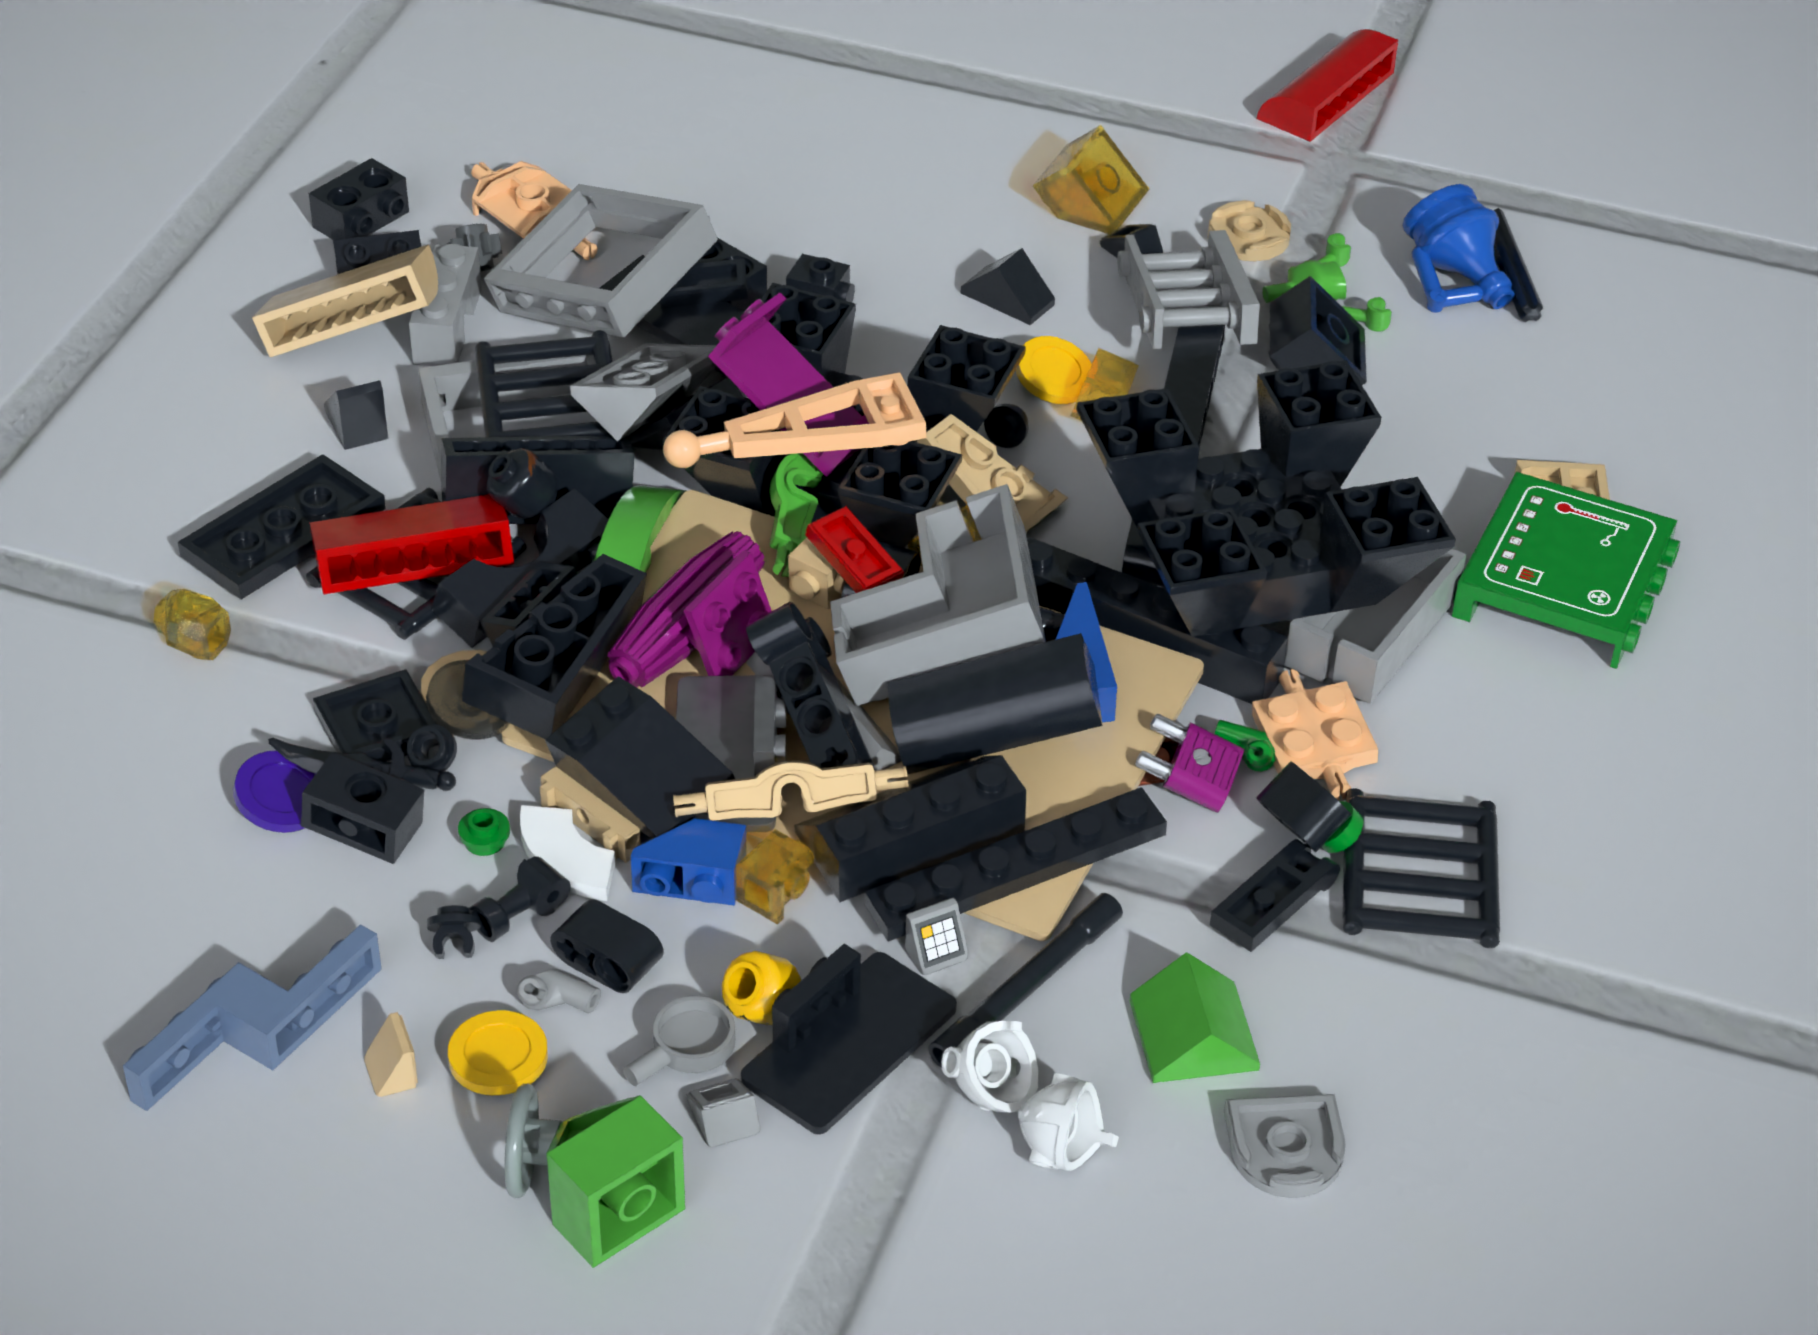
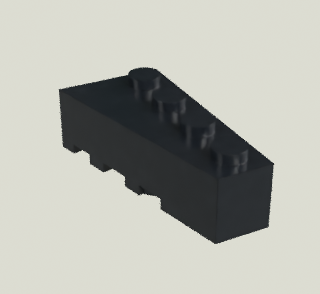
[462,554,647,739]

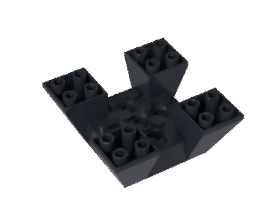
[662,283,1026,548]
[1076,360,1456,637]

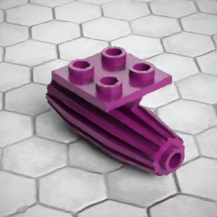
[608,531,772,688]

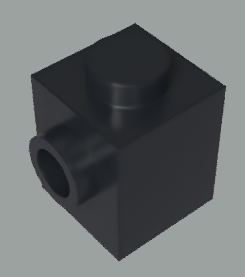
[786,253,855,302]

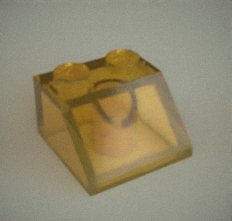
[1033,125,1149,234]

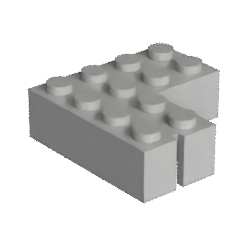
[830,484,1046,706]
[1284,548,1466,704]

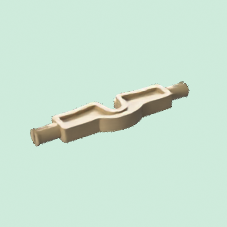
[673,761,908,821]

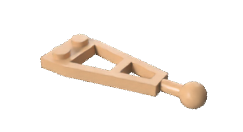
[663,372,927,468]

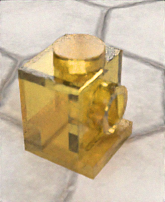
[736,829,814,925]

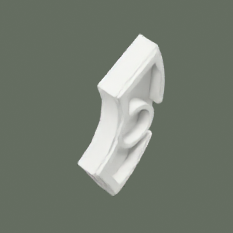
[520,805,615,901]

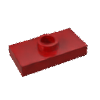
[805,506,904,593]

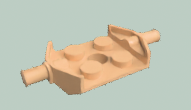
[471,161,598,260]

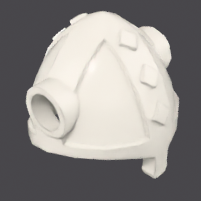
[941,1021,1038,1113]
[1018,1073,1119,1171]

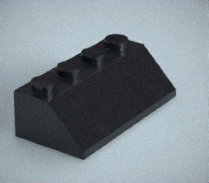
[794,755,1026,902]

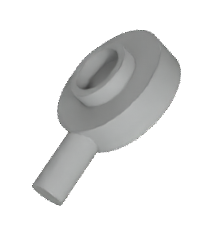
[623,996,735,1086]

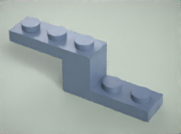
[123,924,382,1111]

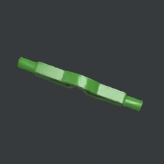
[769,453,823,577]

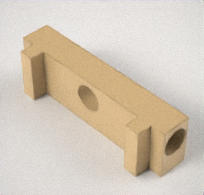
[540,766,641,863]

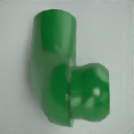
[1214,720,1276,772]

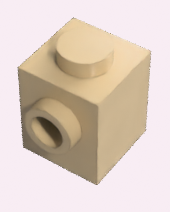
[788,538,846,609]

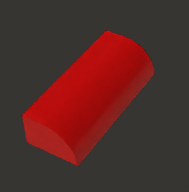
[1257,29,1399,142]
[310,494,514,595]

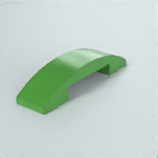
[594,485,686,573]

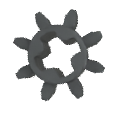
[447,224,503,272]

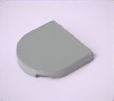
[1224,1094,1345,1198]

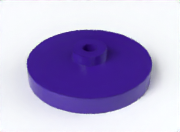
[233,750,315,833]

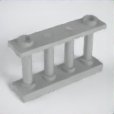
[1117,230,1260,349]

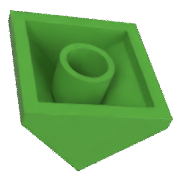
[1129,952,1260,1083]

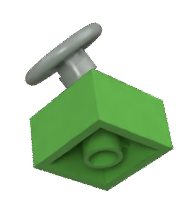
[504,1083,685,1268]

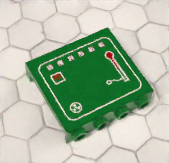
[1452,472,1681,669]

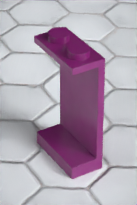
[708,293,869,477]

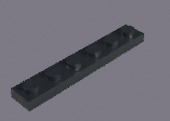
[865,787,1167,942]

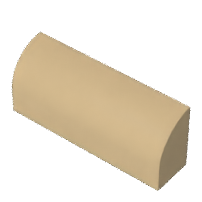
[252,244,438,358]

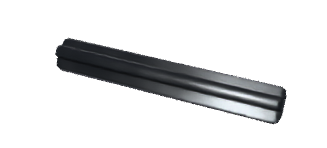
[1494,208,1543,322]

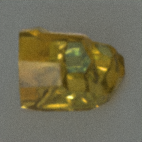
[154,589,231,660]

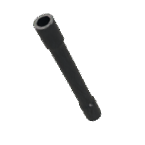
[928,893,1123,1068]

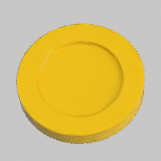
[1015,336,1094,404]
[448,1010,548,1096]

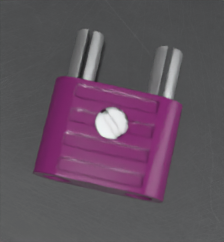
[1135,714,1244,813]

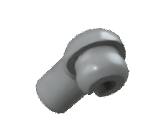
[517,969,601,1013]

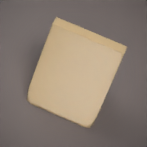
[364,1012,418,1097]

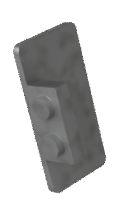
[676,675,786,832]

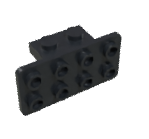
[741,943,957,1135]

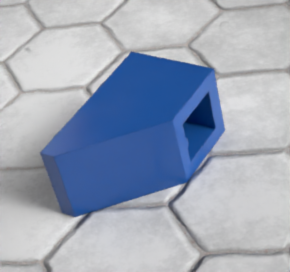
[631,818,747,906]

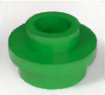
[458,808,510,856]

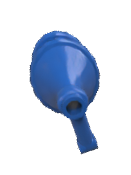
[1402,184,1515,313]

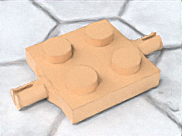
[1252,669,1378,800]

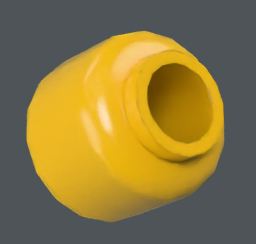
[721,951,802,1026]

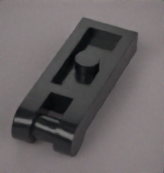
[1210,839,1340,952]

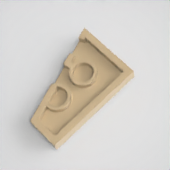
[917,414,1068,533]

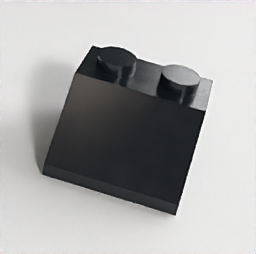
[1268,276,1367,385]

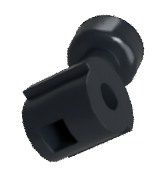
[469,856,571,942]

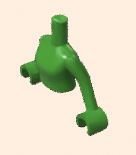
[1262,233,1392,332]

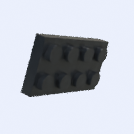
[178,454,386,600]

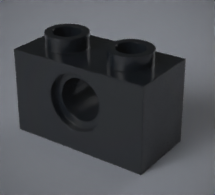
[301,752,425,864]

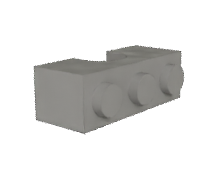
[409,244,482,366]

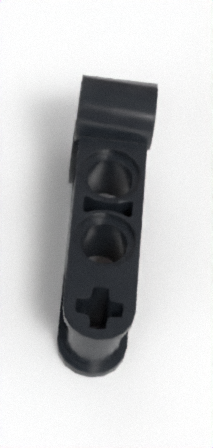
[746,601,875,771]

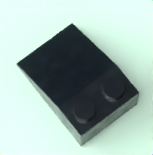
[545,676,735,839]

